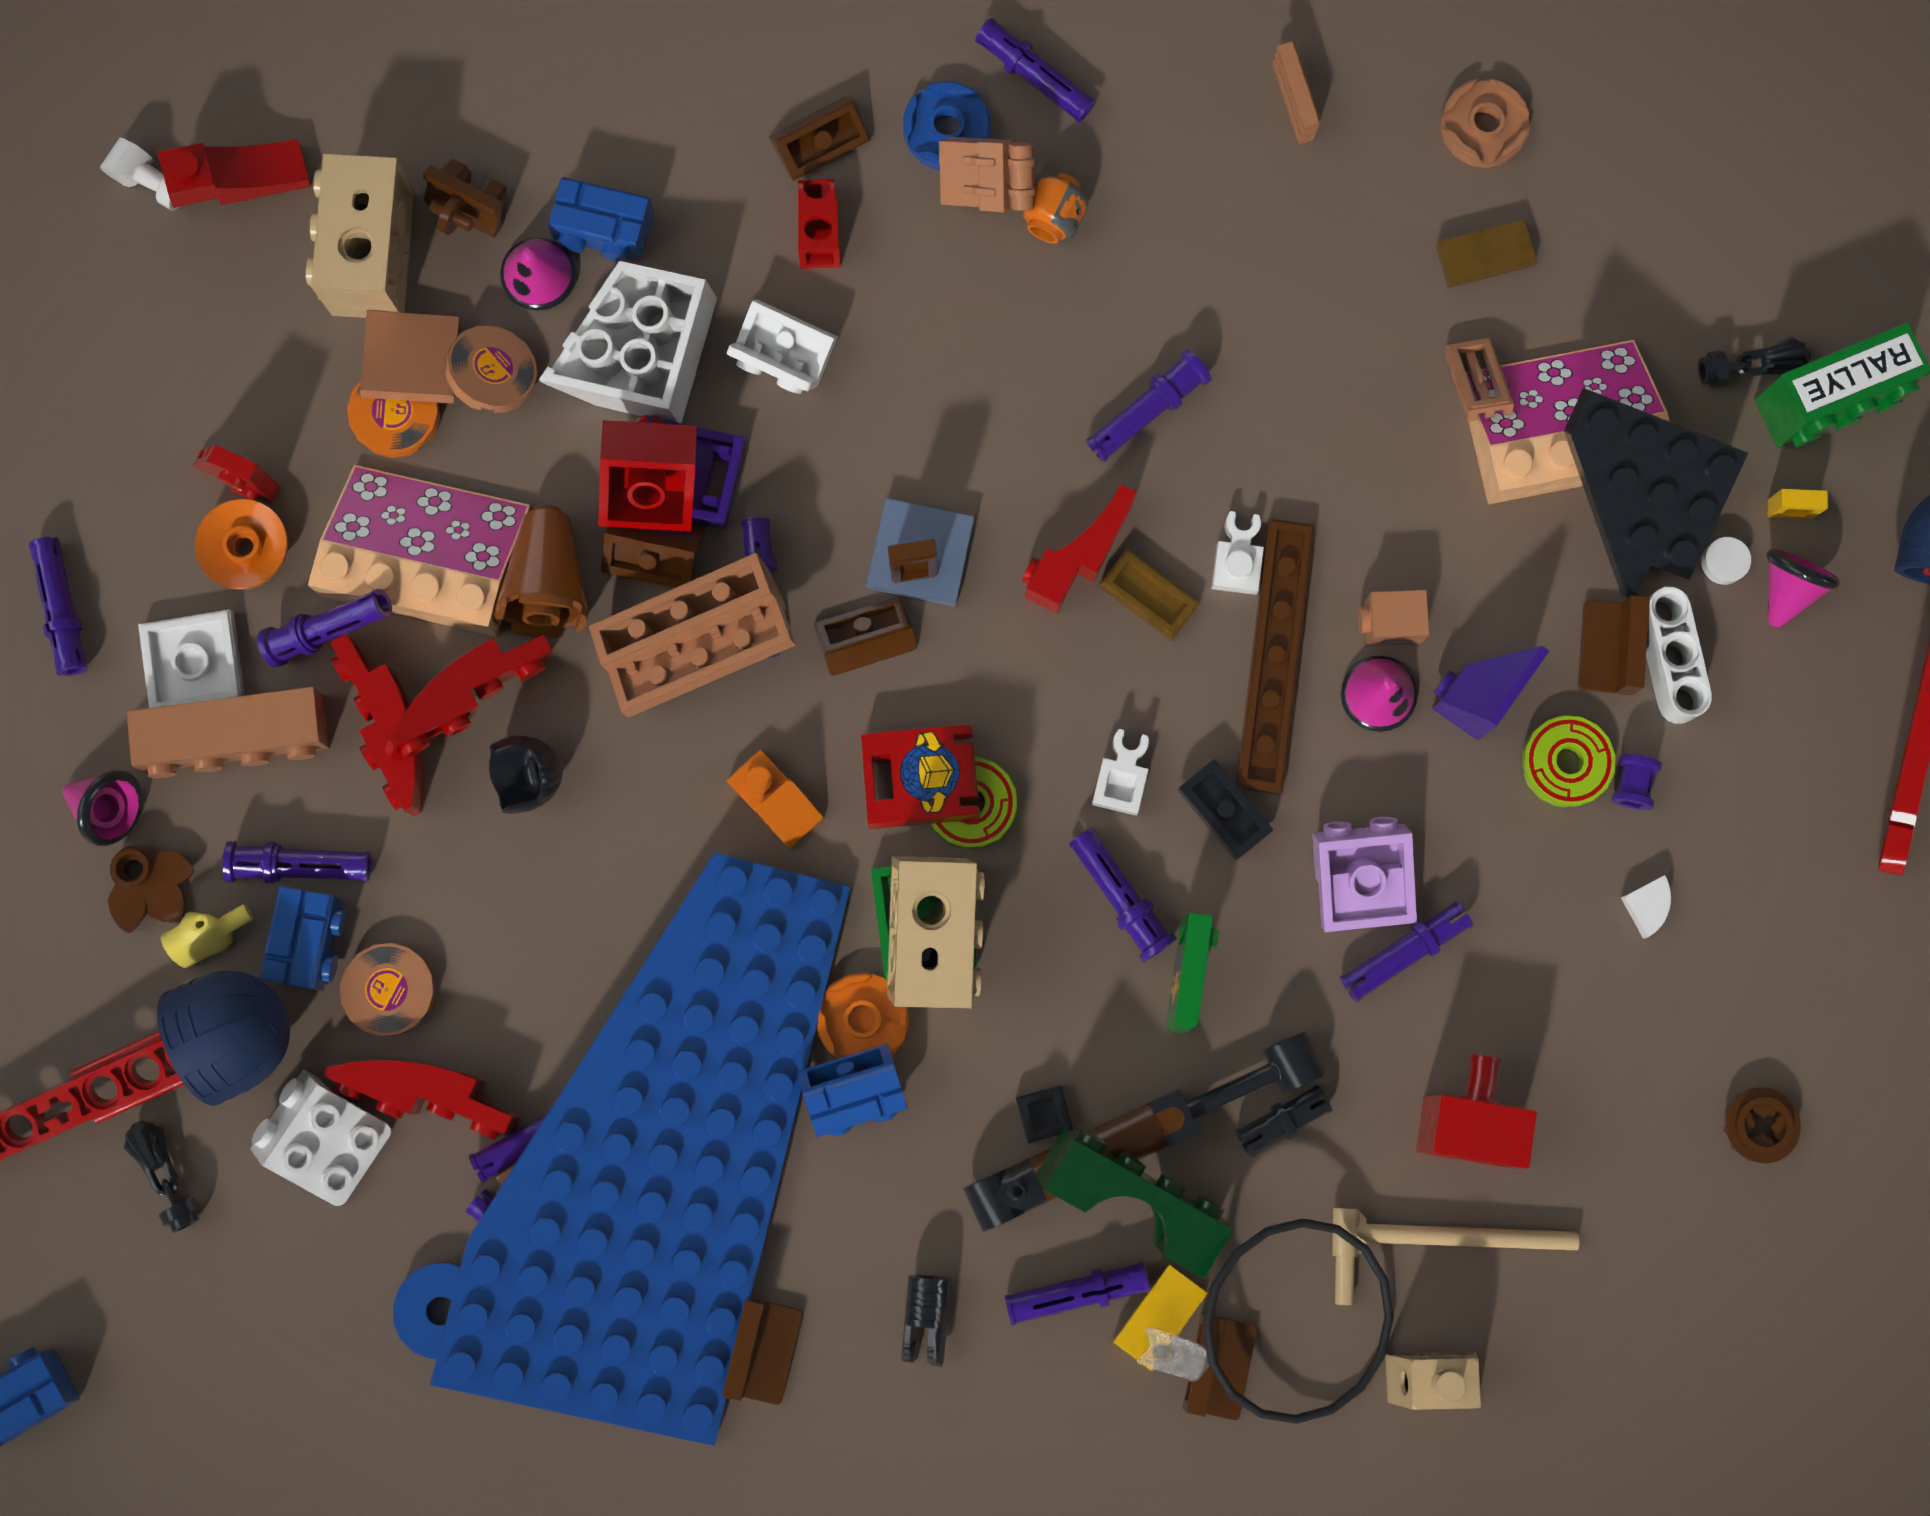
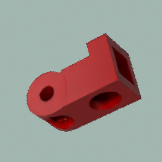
[798,179,841,269]

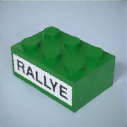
[1754,322,1930,448]

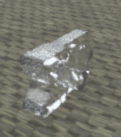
[1137,1327,1209,1381]

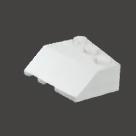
[539,261,717,423]

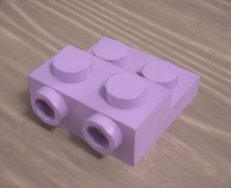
[1312,817,1417,932]

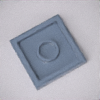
[866,498,974,607]

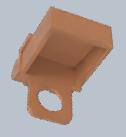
[939,137,1035,212]

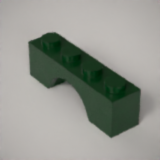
[1035,1128,1234,1279]

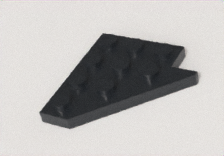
[1564,388,1748,598]

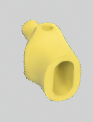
[160,903,254,968]

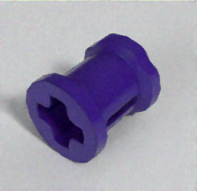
[1611,754,1662,810]

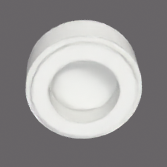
[1701,537,1751,585]

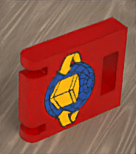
[861,725,980,829]

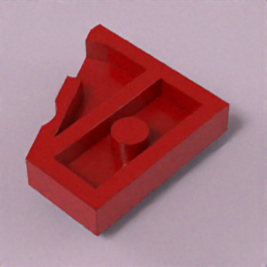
[193,445,280,503]

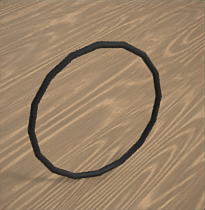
[1203,1218,1394,1424]

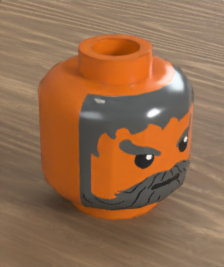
[1023,173,1088,244]

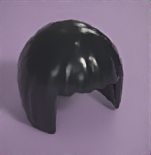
[489,736,563,814]

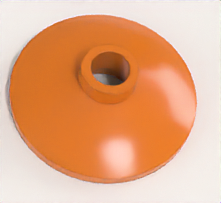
[195,499,288,590]

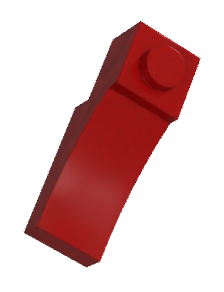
[157,138,311,208]
[1021,484,1137,614]

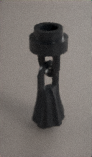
[1698,337,1811,388]
[123,1120,200,1233]

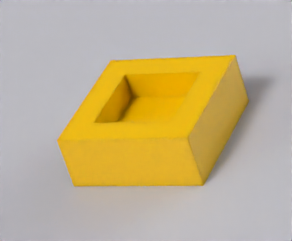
[1767,489,1828,519]

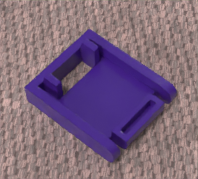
[639,416,746,529]

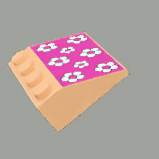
[1466,340,1670,504]
[308,465,532,637]

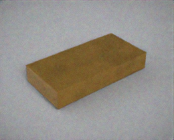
[1436,220,1537,288]
[1099,549,1200,642]

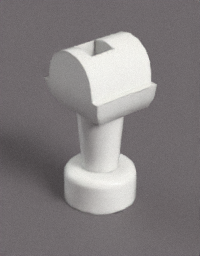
[100,137,180,211]

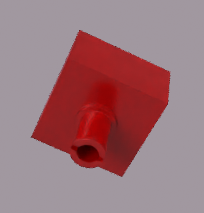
[598,415,697,532]
[1416,1054,1537,1169]

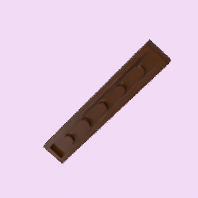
[1236,519,1315,795]

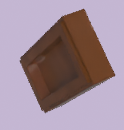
[888,539,937,583]

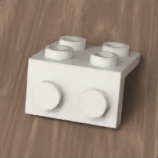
[250,1069,391,1206]

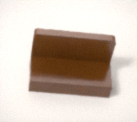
[601,521,706,588]
[1578,595,1650,695]
[722,1298,803,1405]
[1182,1313,1257,1420]

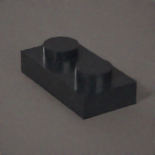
[1177,759,1273,861]

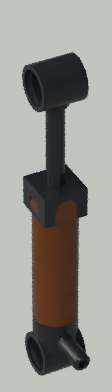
[963,1031,1325,1232]

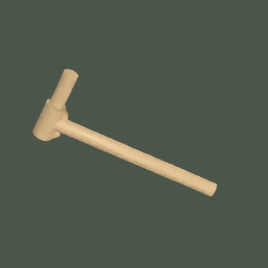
[1332,1208,1579,1305]

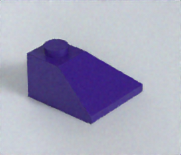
[1432,646,1549,740]

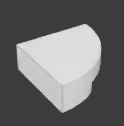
[1621,875,1671,939]

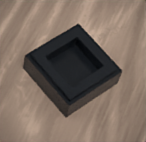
[1015,1085,1074,1143]

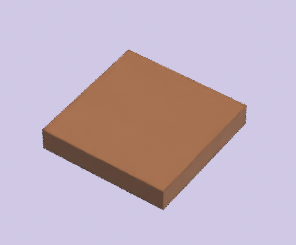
[360,310,459,404]

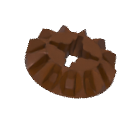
[1723,1087,1801,1163]

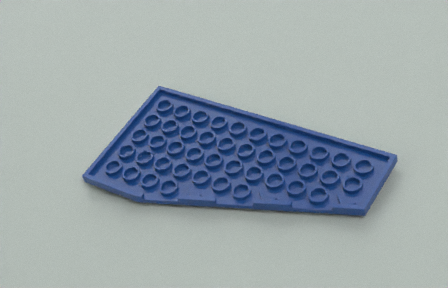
[430,853,850,1446]

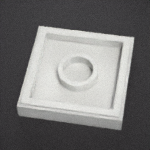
[138,609,245,708]

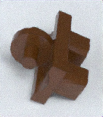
[423,158,507,238]

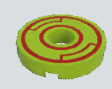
[1521,715,1616,807]
[931,757,1017,849]

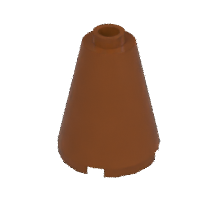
[494,505,588,638]

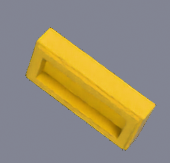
[1112,1264,1208,1371]

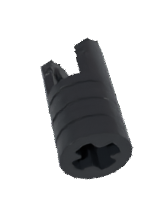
[901,1275,951,1367]

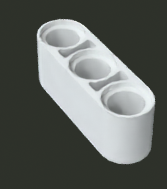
[1646,587,1712,724]

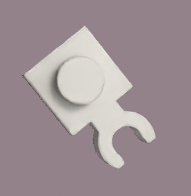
[1211,511,1264,595]
[1092,729,1149,816]

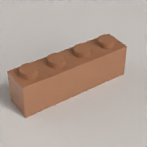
[126,687,330,778]

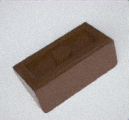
[769,97,871,181]
[814,596,917,676]

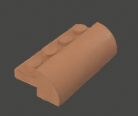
[588,553,796,718]

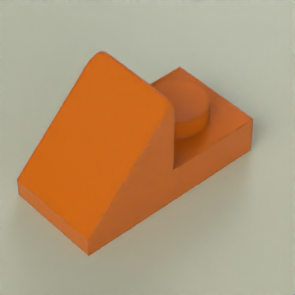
[726,749,824,850]

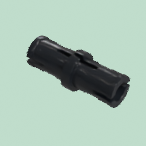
[1236,1085,1333,1157]

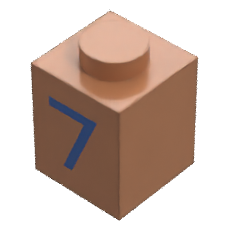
[1357,590,1430,646]

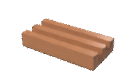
[1272,41,1321,144]
[1445,338,1514,421]

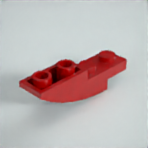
[330,633,424,816]
[385,634,552,758]
[323,1060,519,1139]

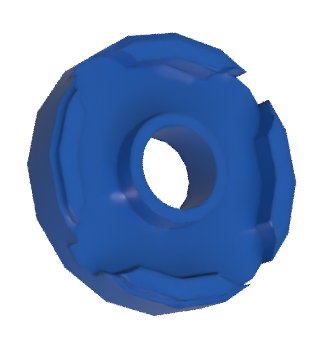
[903,81,991,171]
[393,1262,460,1359]

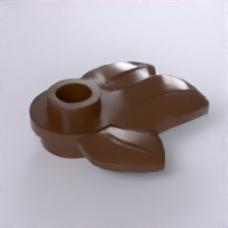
[108,846,194,933]

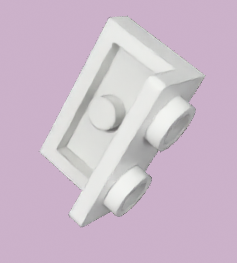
[726,299,838,394]

